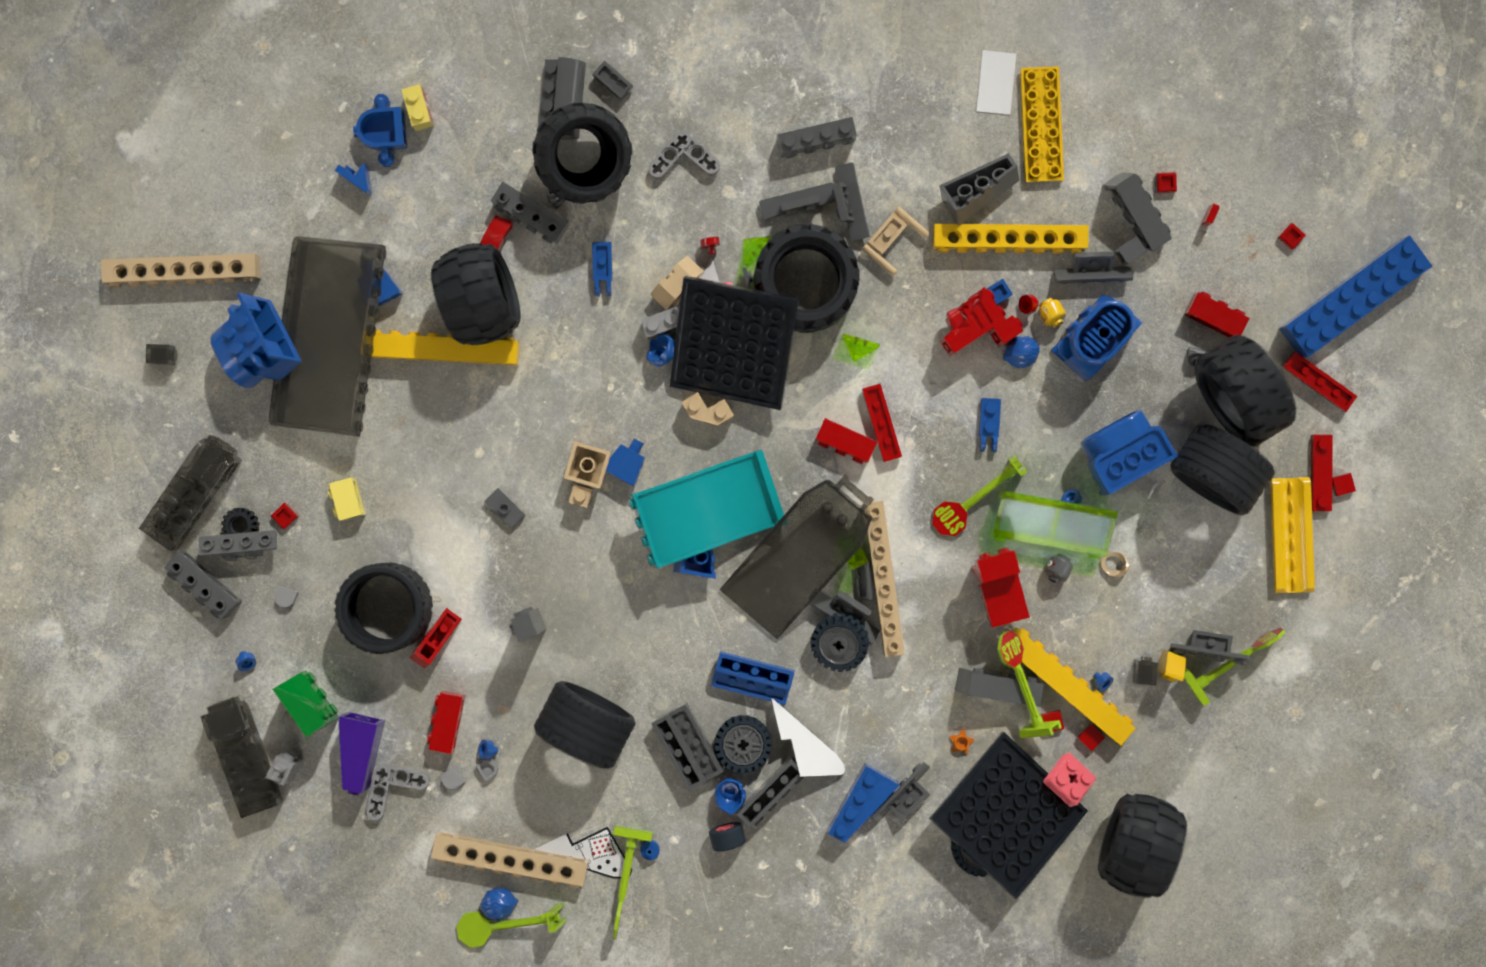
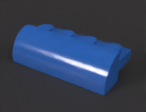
[711,651,795,705]

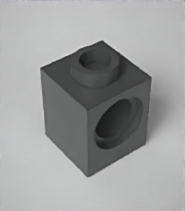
[1114,236,1147,267]

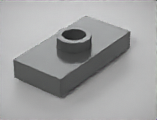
[592,60,634,101]
[484,488,526,528]
[854,561,875,600]

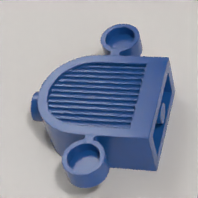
[353,94,407,167]

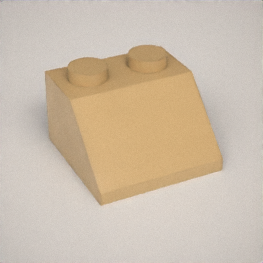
[564,441,612,489]

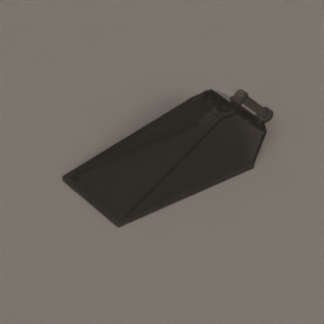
[719,474,874,639]

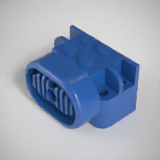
[210,293,302,388]
[1051,294,1143,381]
[1081,410,1178,495]

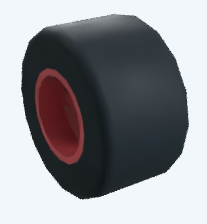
[709,822,746,852]

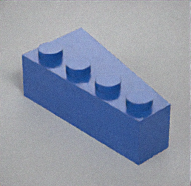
[673,549,716,579]
[827,763,900,843]

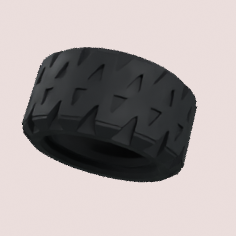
[754,224,860,333]
[1195,335,1296,447]

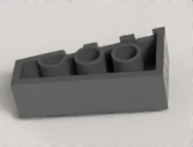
[939,153,1019,226]
[1103,173,1172,251]
[955,668,1044,707]

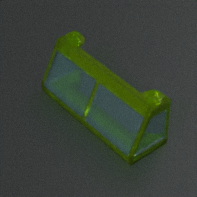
[989,491,1118,560]

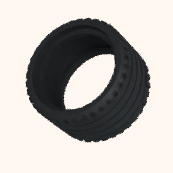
[1170,424,1275,515]
[334,562,433,654]
[534,681,636,769]

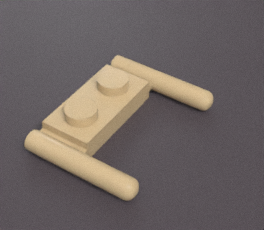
[862,206,929,276]

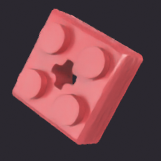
[1043,753,1096,807]

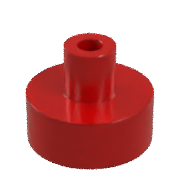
[700,237,720,255]
[1019,294,1039,314]

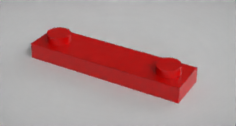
[1282,352,1358,412]
[862,383,902,462]
[1311,434,1333,511]

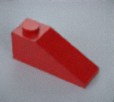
[409,608,462,669]

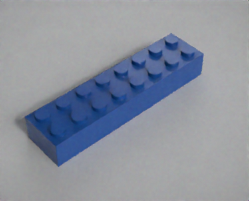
[1279,235,1432,358]

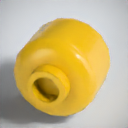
[1038,298,1066,328]

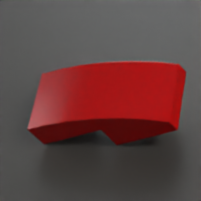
[480,215,513,251]

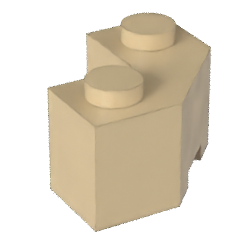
[650,256,704,310]
[682,392,734,426]

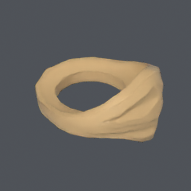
[1101,552,1130,577]

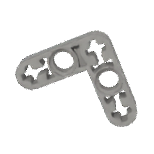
[649,131,720,179]
[366,764,430,820]

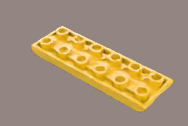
[1020,66,1064,182]
[1270,477,1315,593]

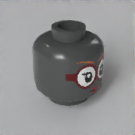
[1044,554,1073,584]

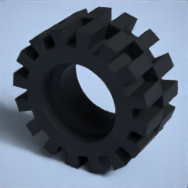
[221,508,260,535]

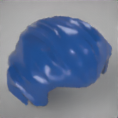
[646,334,675,367]
[1003,336,1040,369]
[714,778,746,815]
[480,887,519,921]

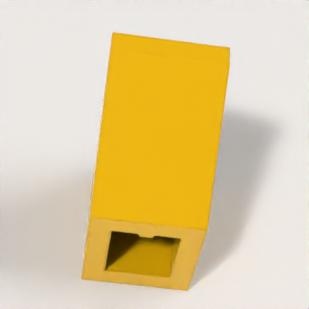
[1155,650,1186,683]

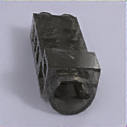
[138,435,242,551]
[200,695,283,818]

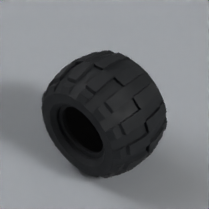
[532,102,633,204]
[431,243,521,345]
[1098,794,1187,898]

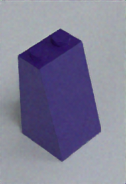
[338,712,385,795]

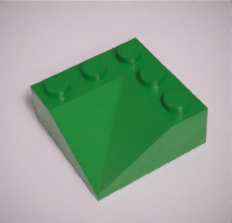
[272,670,339,738]

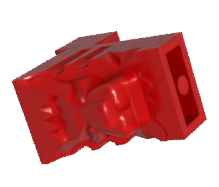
[939,287,1023,357]
[971,547,1030,628]

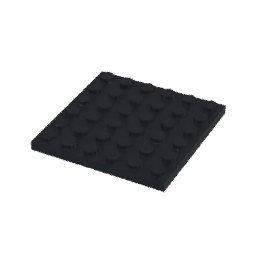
[670,275,799,411]
[929,732,1088,899]

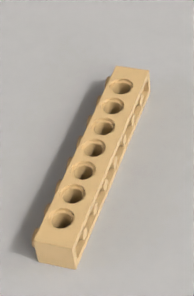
[101,253,261,288]
[863,501,905,657]
[431,832,589,888]

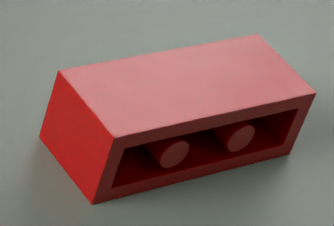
[1183,291,1250,338]
[815,418,877,465]
[427,691,466,754]

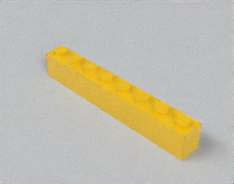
[363,330,520,366]
[1012,627,1136,746]

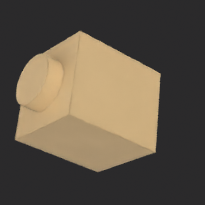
[568,484,594,508]

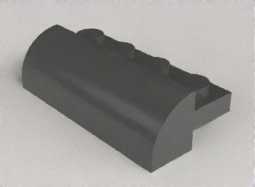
[539,57,586,139]
[651,703,724,791]

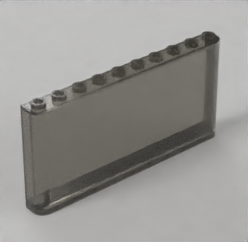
[269,236,387,437]

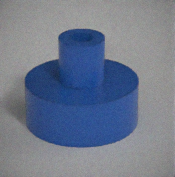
[1062,489,1082,509]
[235,651,257,671]
[1093,672,1114,692]
[478,740,498,760]
[640,840,660,860]

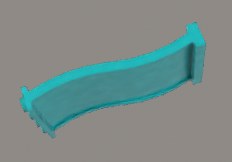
[628,449,787,569]

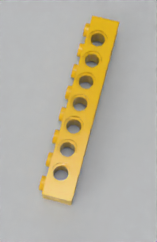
[932,224,1089,254]

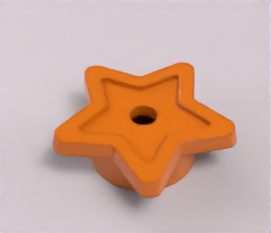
[950,729,974,754]

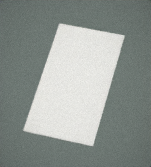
[976,50,1017,115]

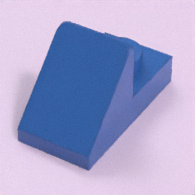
[335,163,372,196]

